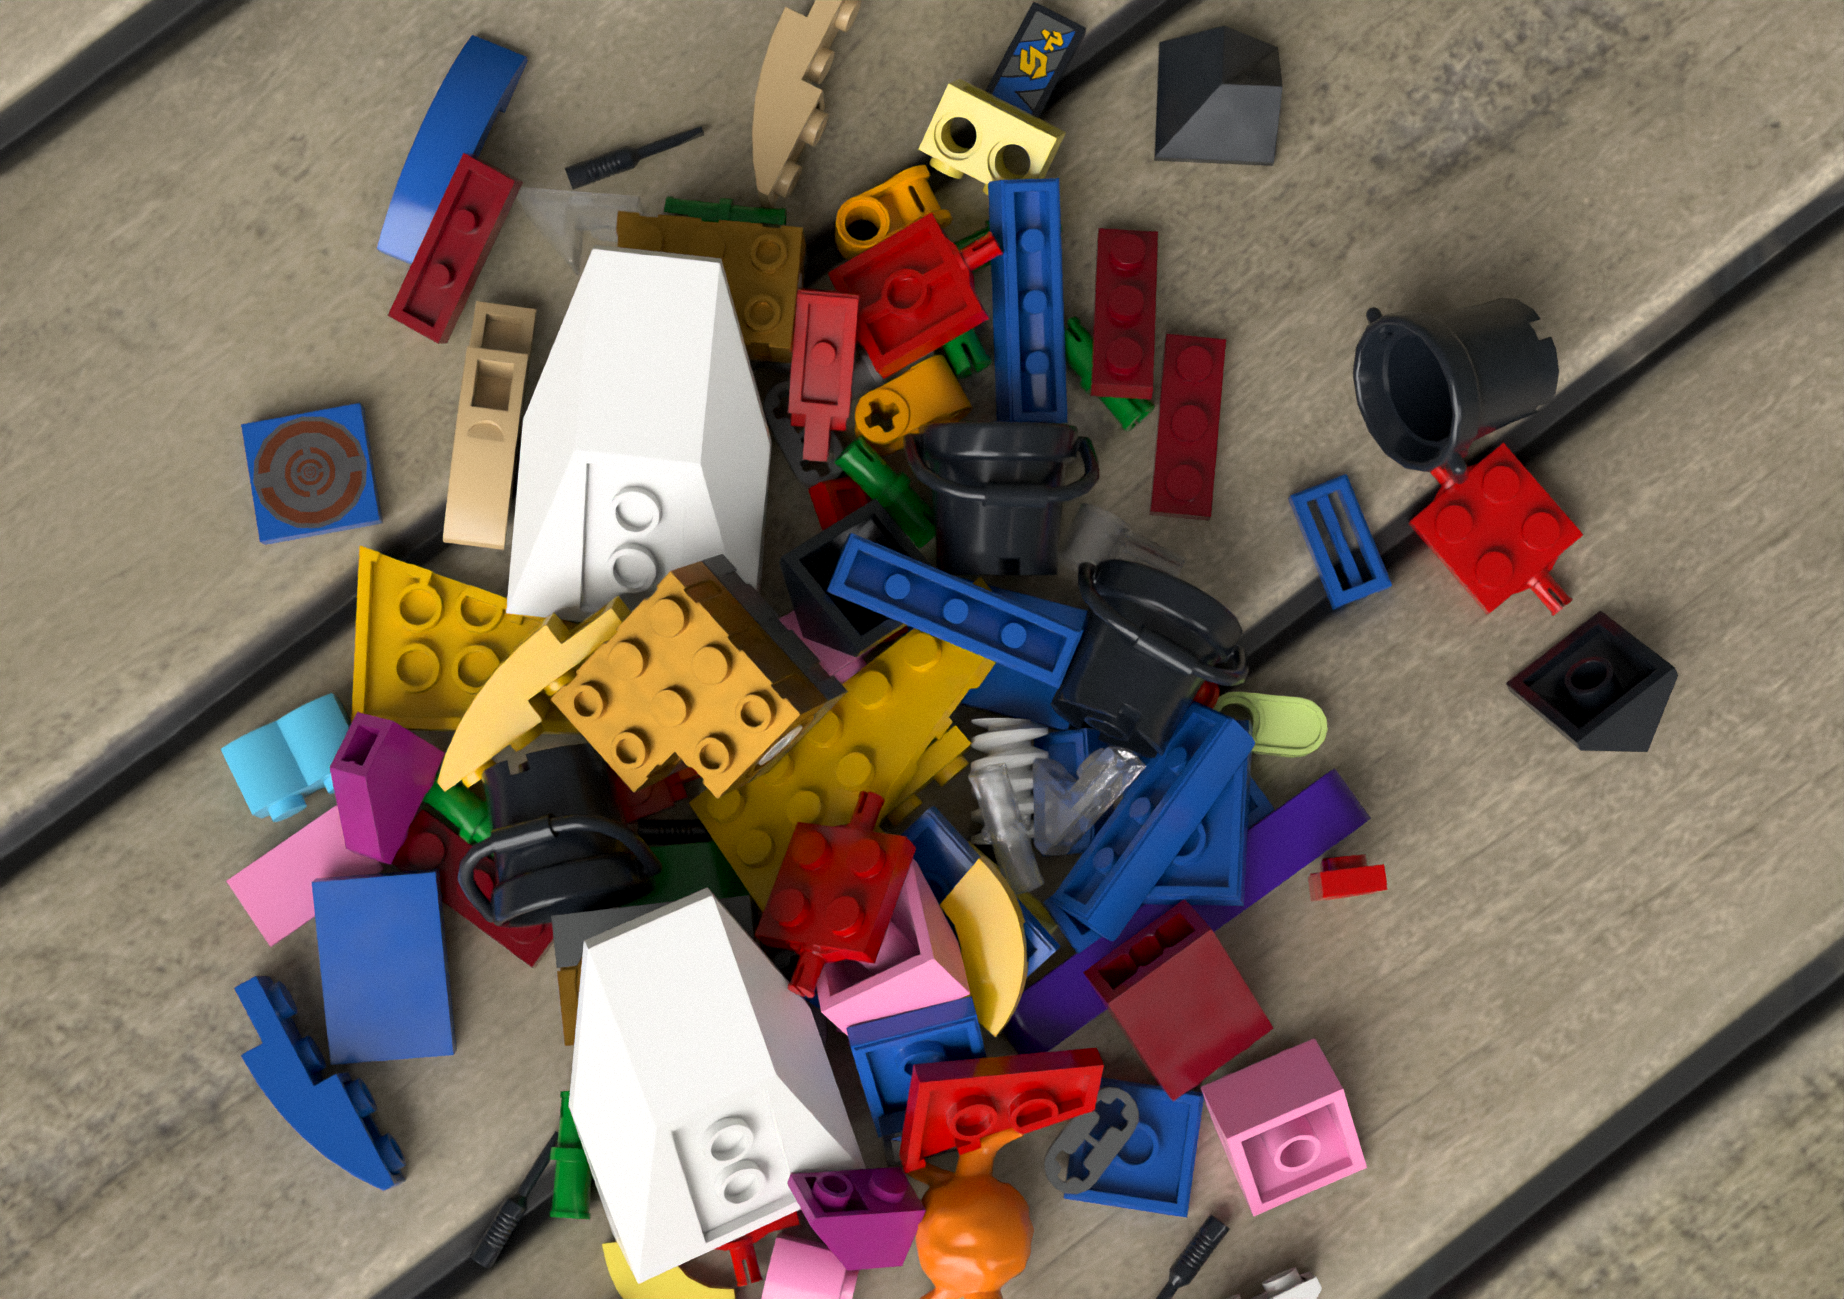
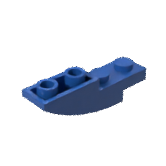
[234,976,406,1191]

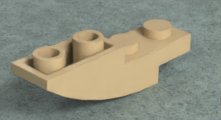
[752,0,861,208]
[443,301,536,550]

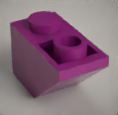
[330,712,445,865]
[787,1167,926,1271]

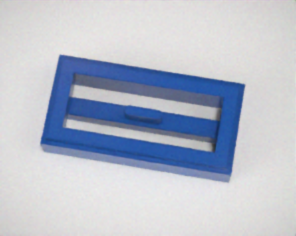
[1288,474,1392,610]

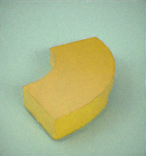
[940,855,1029,1037]

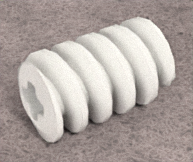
[971,718,1048,845]

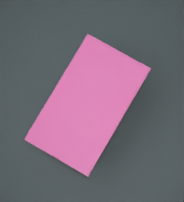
[226,805,384,947]

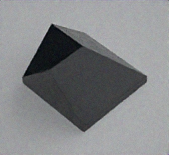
[1154,25,1283,166]
[779,498,932,658]
[1506,610,1678,752]

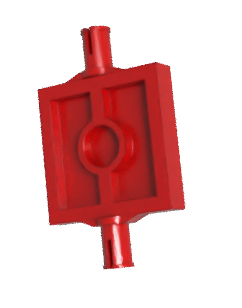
[828,212,1003,379]
[1408,443,1583,616]
[755,791,916,998]

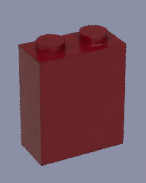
[1083,899,1274,1101]

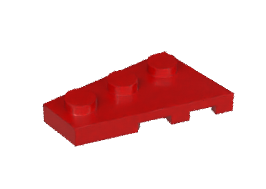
[899,1047,1104,1174]

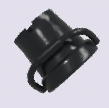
[1352,298,1559,484]
[903,421,1100,575]
[1050,558,1249,758]
[458,743,663,928]

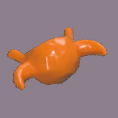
[907,1128,1034,1299]

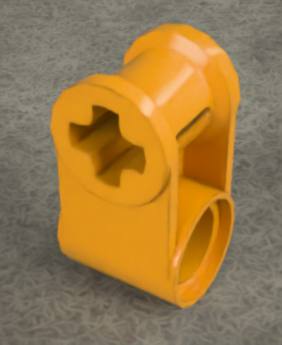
[835,165,953,260]
[855,355,973,456]

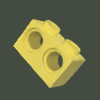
[918,79,1066,195]

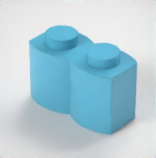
[221,693,351,822]

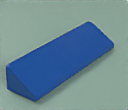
[988,178,1068,423]
[827,533,1083,688]
[1050,701,1255,941]

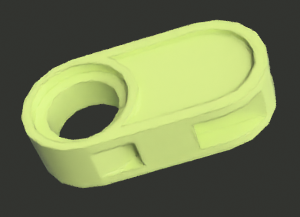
[1213,691,1328,758]

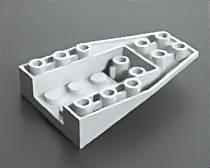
[506,245,772,622]
[569,887,866,1284]

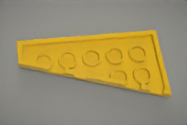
[351,545,593,735]
[689,577,996,912]

